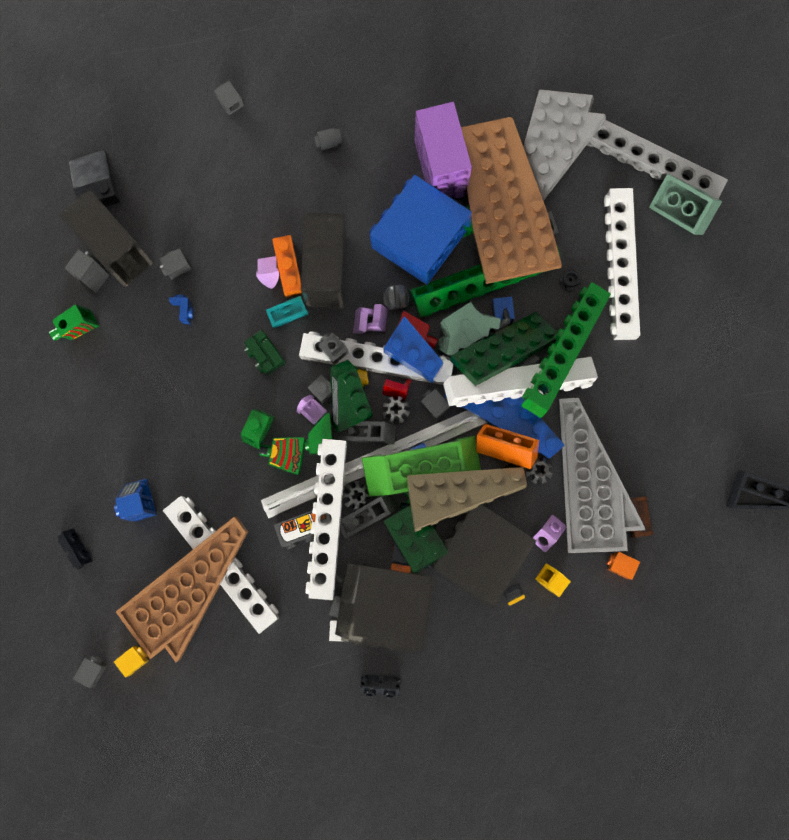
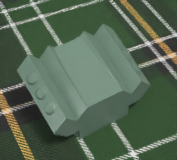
[437,302,501,355]

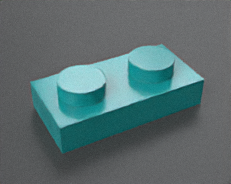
[266,296,308,329]

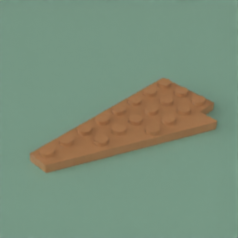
[116,516,248,662]

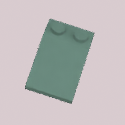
[649,174,722,235]

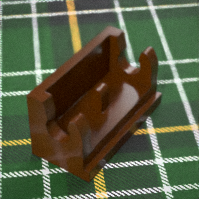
[630,496,653,538]

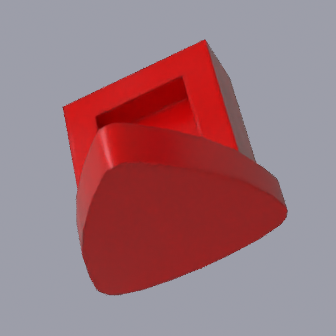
[382,378,412,401]

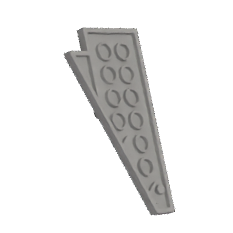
[523,90,606,201]
[559,398,645,553]

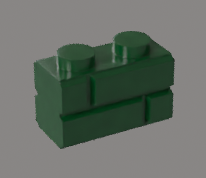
[244,330,286,376]

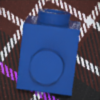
[169,295,194,324]

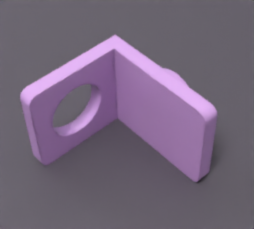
[531,515,567,552]

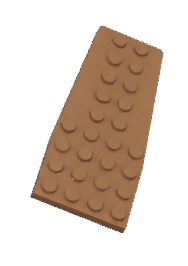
[461,117,562,284]

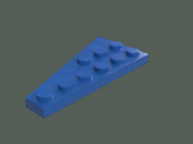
[444,394,565,459]

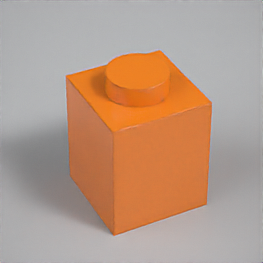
[607,552,640,580]

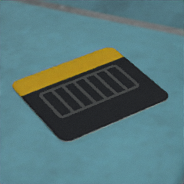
[503,584,525,606]

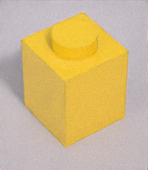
[535,563,571,597]
[114,645,149,678]

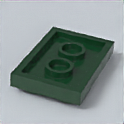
[384,505,448,573]

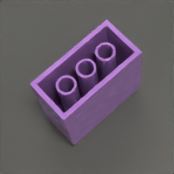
[414,102,472,199]

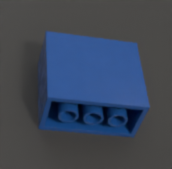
[369,175,472,285]

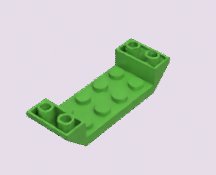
[362,436,481,496]

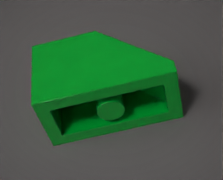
[305,413,333,455]

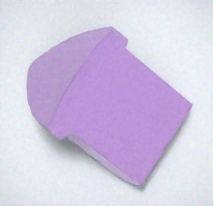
[256,256,279,289]
[366,304,388,332]
[353,307,374,334]
[296,395,327,426]

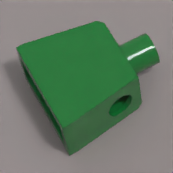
[241,409,275,450]

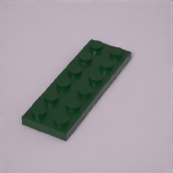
[450,312,558,386]

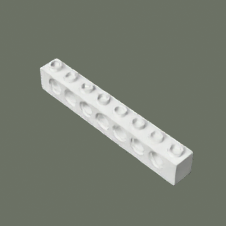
[604,188,640,340]
[299,331,453,385]
[306,439,347,600]
[163,496,279,634]

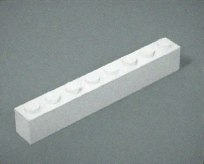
[443,357,598,407]

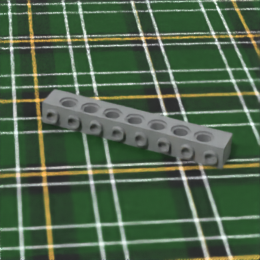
[587,120,728,199]

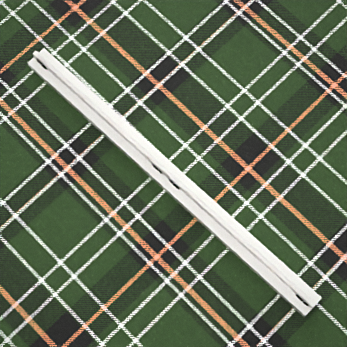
[261,392,544,518]

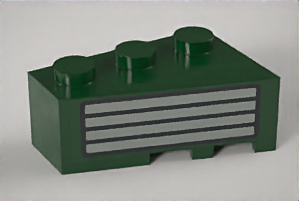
[330,359,373,432]

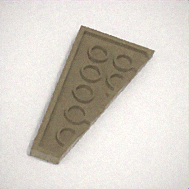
[407,467,527,532]

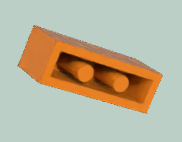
[272,235,304,298]
[476,423,539,469]

